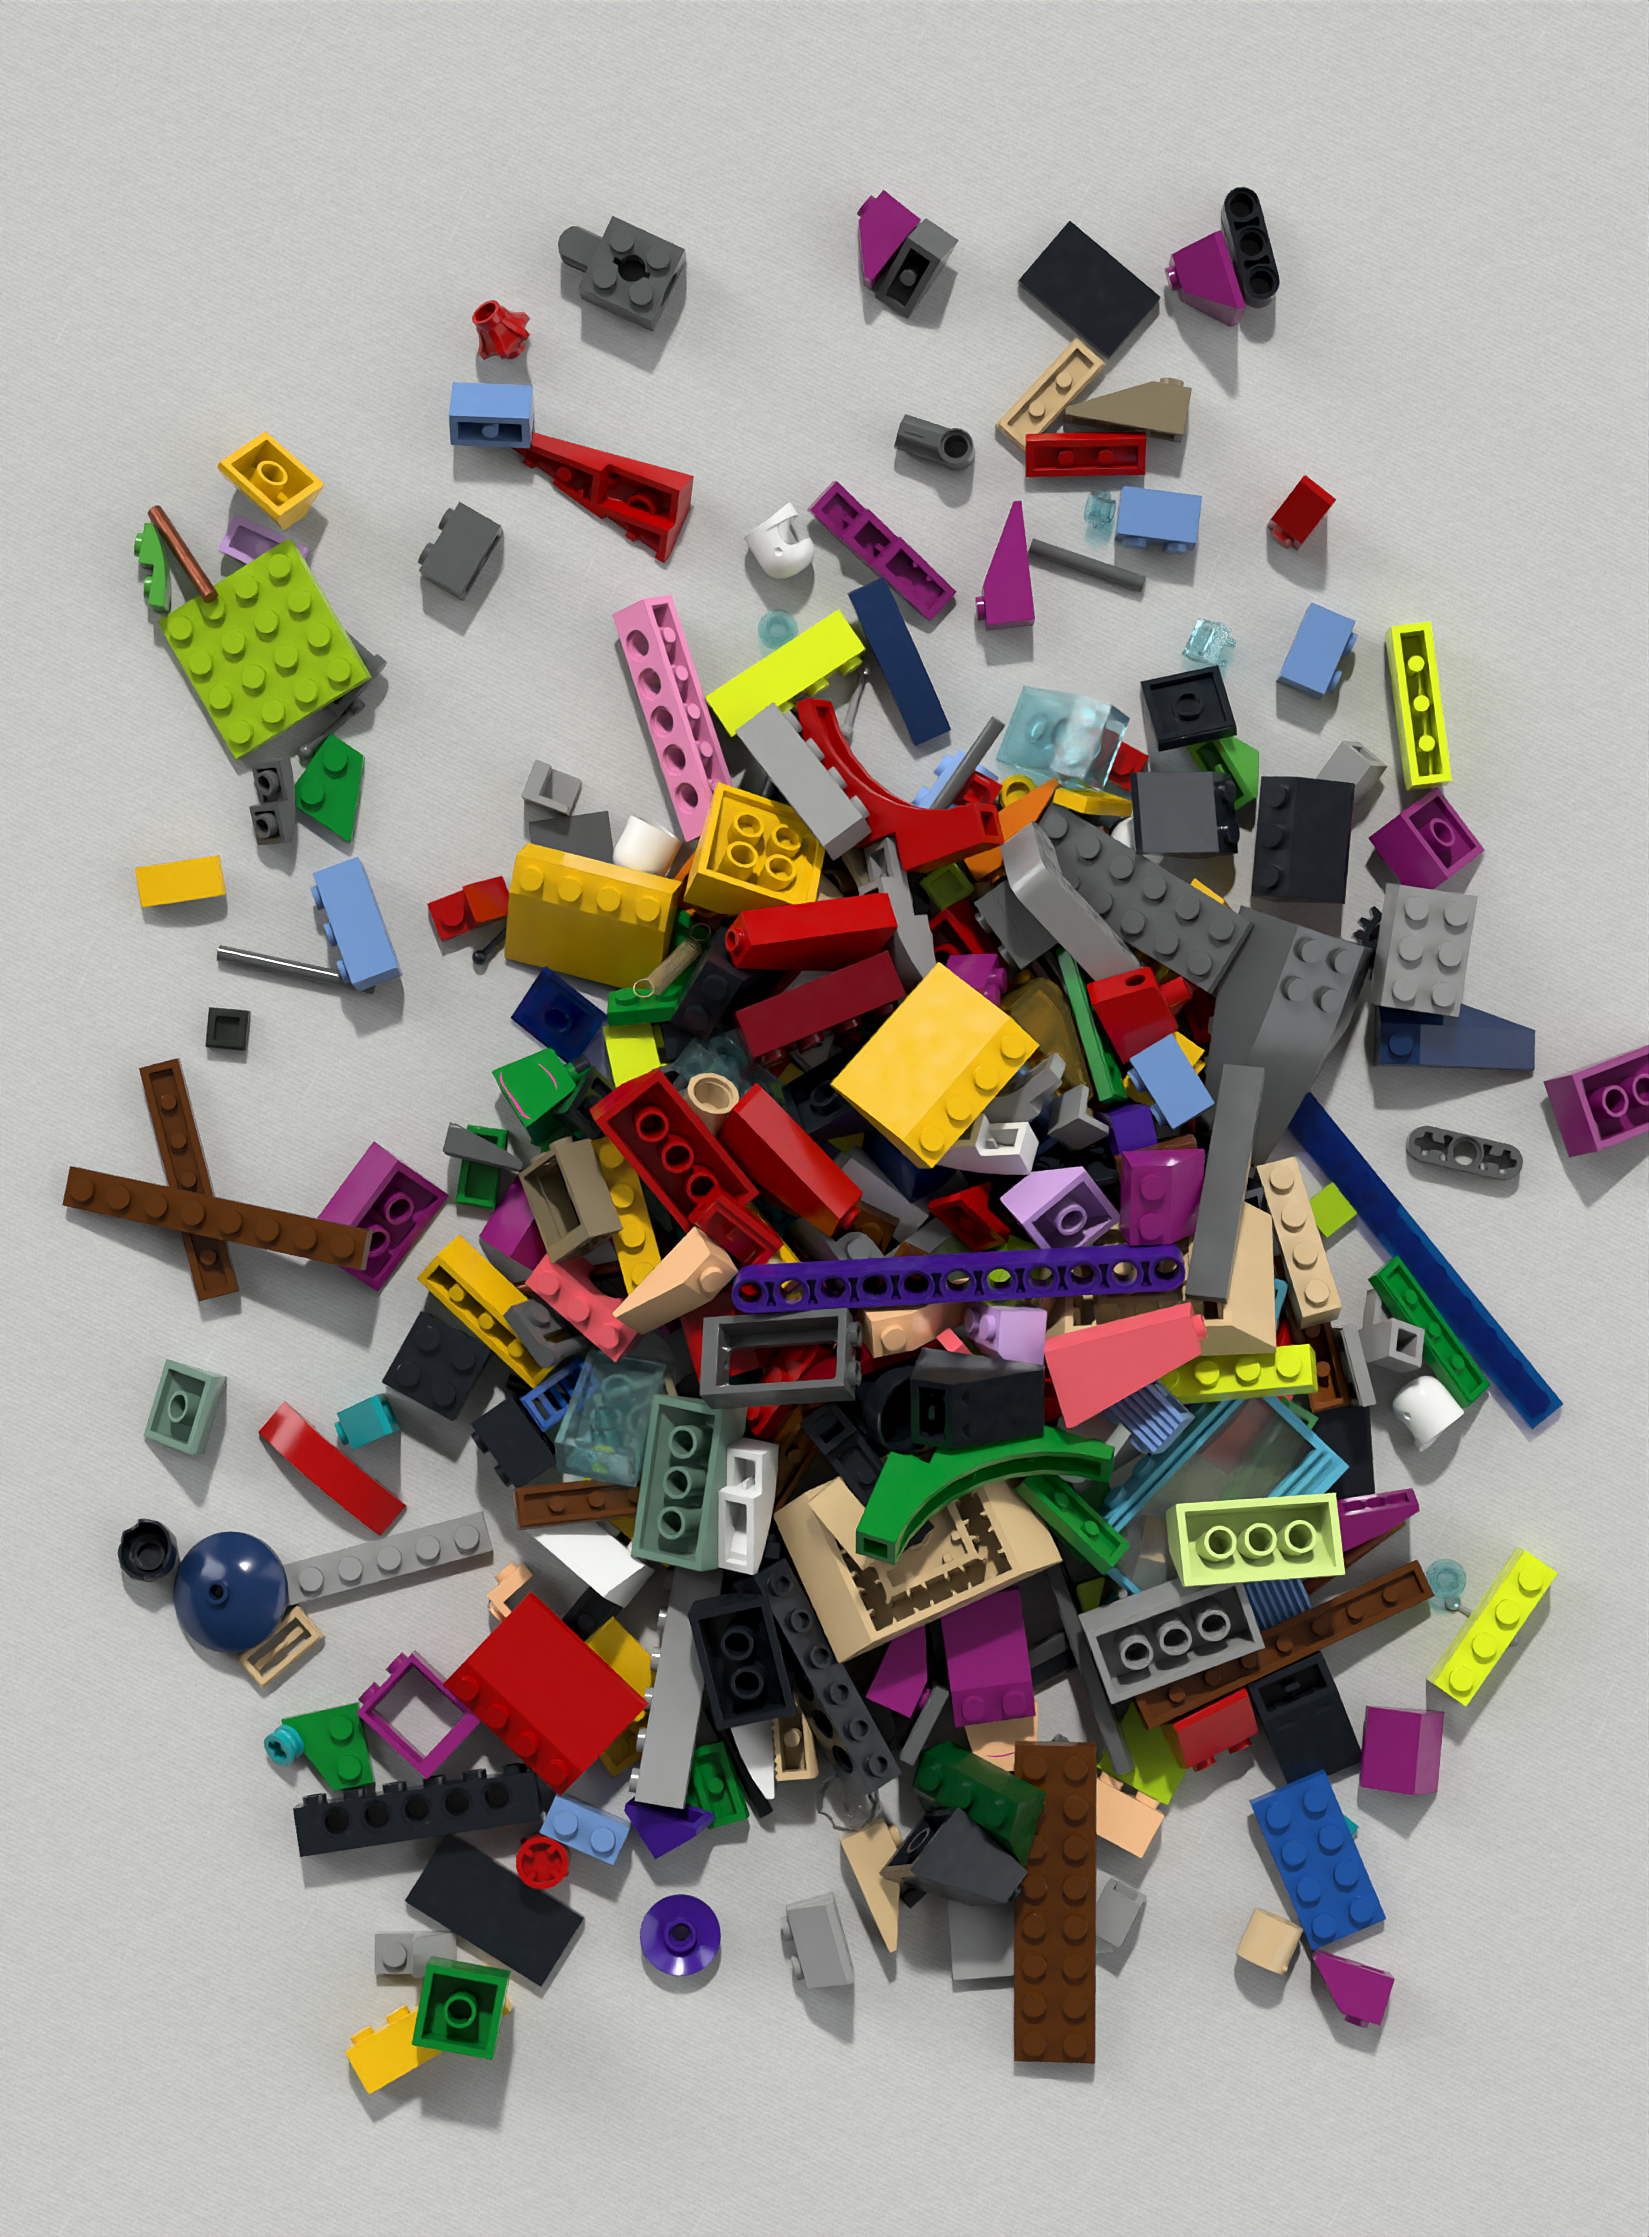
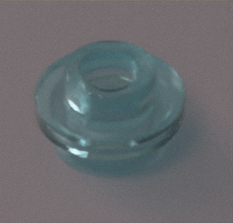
[1084,489,1116,529]
[758,610,798,650]
[1426,1559,1466,1599]

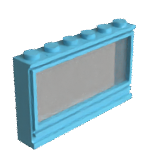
[1097,1396,1349,1595]

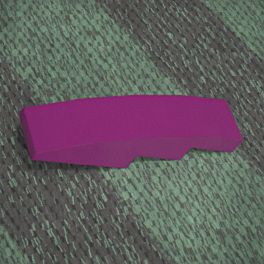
[807,480,957,621]
[1337,1488,1420,1552]

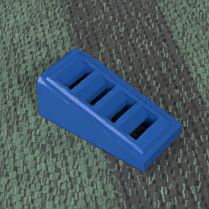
[518,1355,603,1434]

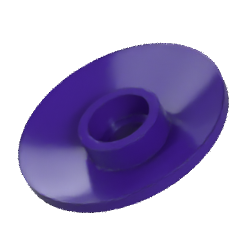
[640,1894,721,1976]

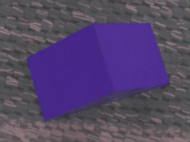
[1095,1101,1158,1156]
[624,1796,715,1859]

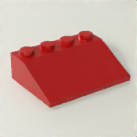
[443,1592,649,1796]

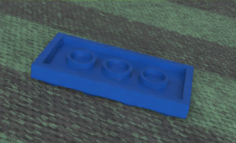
[1249,1769,1386,1951]

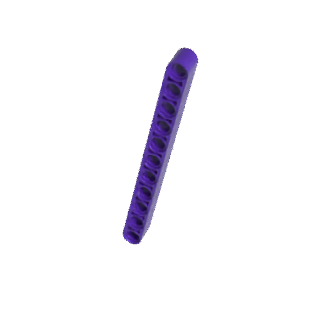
[731,1244,1186,1313]

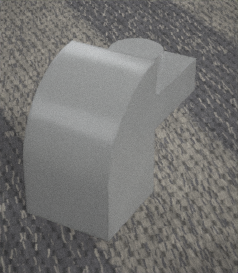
[1358,1288,1425,1373]

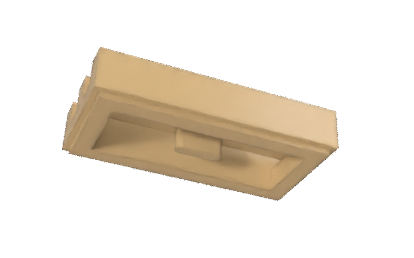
[236,1605,324,1689]

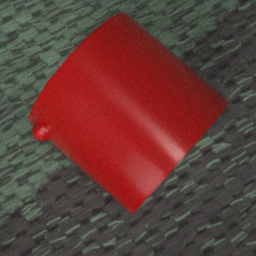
[516,1831,571,1889]

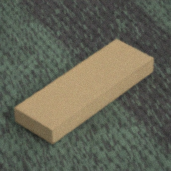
[995,337,1106,453]

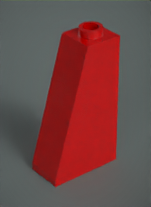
[725,893,898,971]
[718,1083,863,1238]

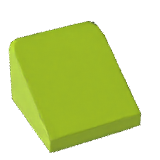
[1074,1574,1105,1613]

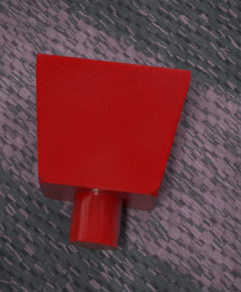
[1086,967,1192,1064]

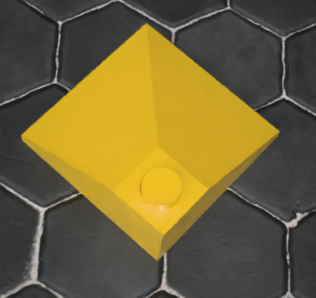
[683,782,825,914]

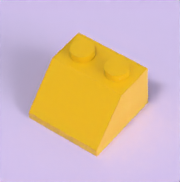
[217,431,324,531]

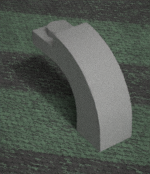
[980,1052,1066,1124]

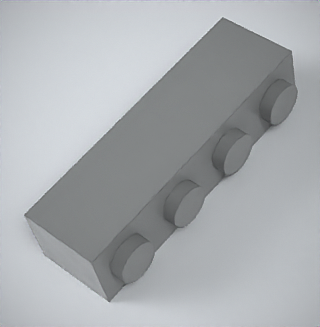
[735,702,872,861]

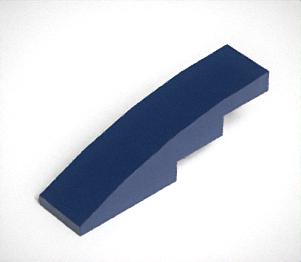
[847,577,951,746]

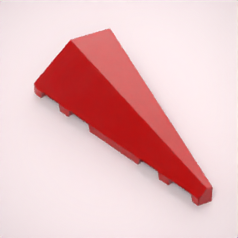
[510,432,694,563]

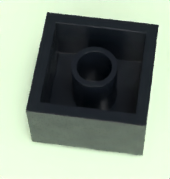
[382,1311,494,1421]
[470,1393,563,1488]

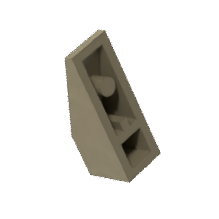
[1063,378,1192,443]

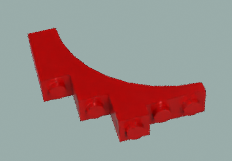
[796,698,1005,873]

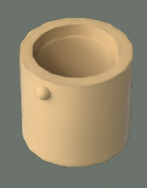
[683,1073,739,1140]
[1236,1908,1303,1975]

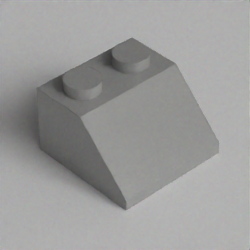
[780,1891,855,1989]

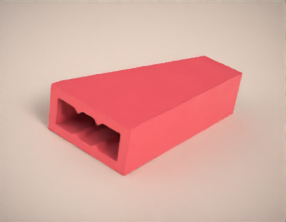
[1044,1302,1207,1428]

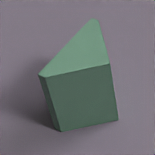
[144,1359,227,1456]

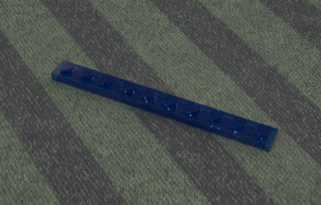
[1287,1092,1563,1429]

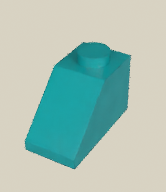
[334,1393,401,1450]

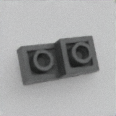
[249,757,295,845]

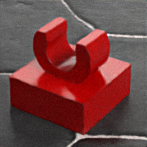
[951,770,1003,807]

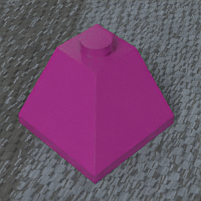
[1165,230,1245,327]

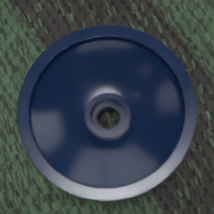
[173,1531,288,1653]

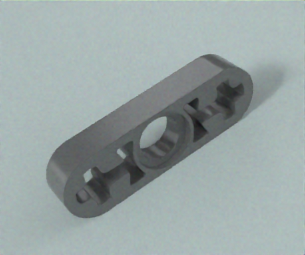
[1406,1126,1523,1180]

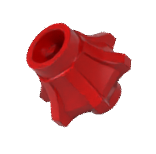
[472,300,530,360]

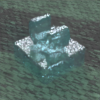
[1182,619,1237,667]

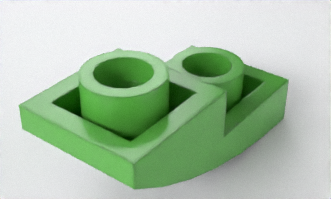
[134,523,171,613]

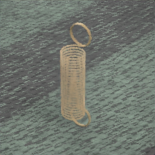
[633,923,711,998]

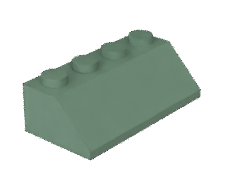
[631,1394,748,1572]

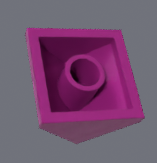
[479,1173,581,1271]
[1359,1705,1444,1795]

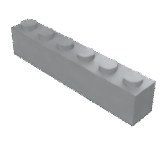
[629,1566,725,1810]

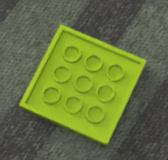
[157,538,372,760]

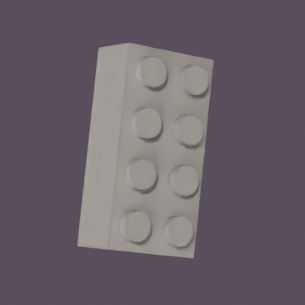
[1078,1578,1265,1704]

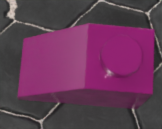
[857,190,921,290]
[1311,1949,1395,2028]

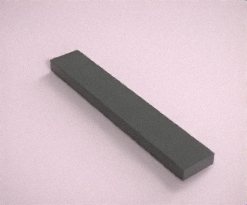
[1185,1064,1266,1304]
[1045,1537,1136,1775]

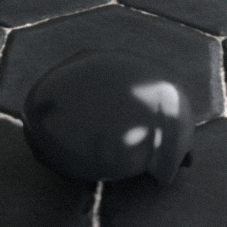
[117,1518,179,1582]

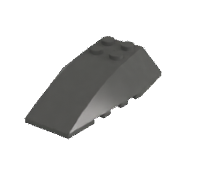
[1195,905,1375,1166]

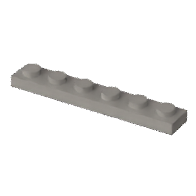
[283,1511,493,1606]

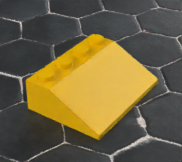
[504,843,683,989]
[830,962,1040,1169]

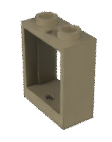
[518,1137,623,1264]

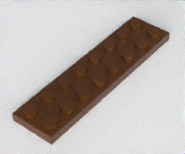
[1014,1741,1097,2064]

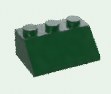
[912,1740,1046,1867]

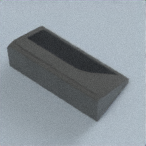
[1027,1628,1078,1690]

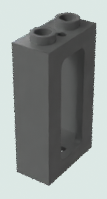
[700,1308,863,1409]

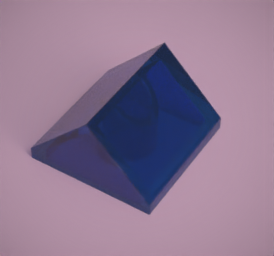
[511,966,609,1063]

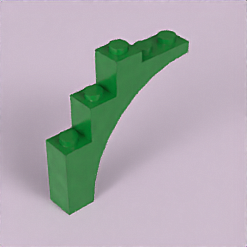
[856,1425,1115,1566]

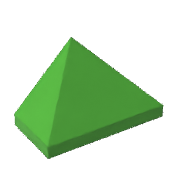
[1186,736,1259,811]

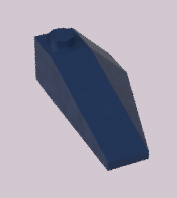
[1374,1003,1535,1071]

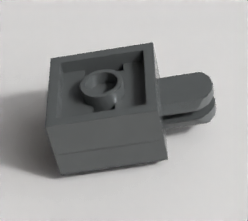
[558,216,687,332]
[974,879,1066,998]

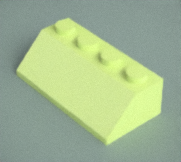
[1165,1493,1345,1587]

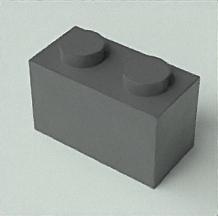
[418,502,504,601]

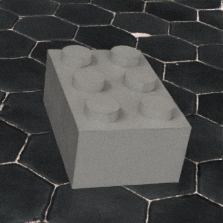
[1368,883,1478,1017]

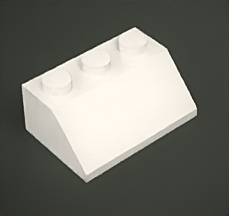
[515,1520,656,1608]

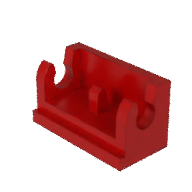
[687,1183,784,1266]

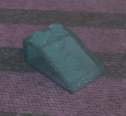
[996,686,1130,793]
[555,1349,668,1488]

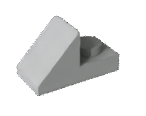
[375,1931,457,1979]

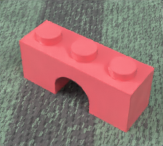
[525,1253,646,1362]

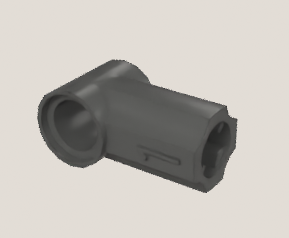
[894,414,975,471]

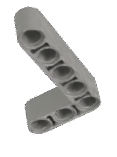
[1000,821,1161,986]

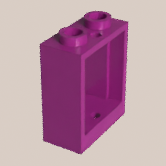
[356,1650,481,1779]

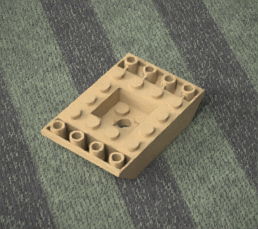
[1029,1201,1277,1363]
[772,1445,1063,1664]

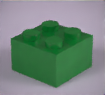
[412,1956,511,2060]

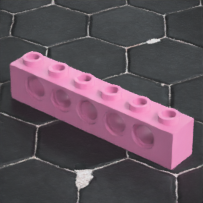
[612,595,733,842]

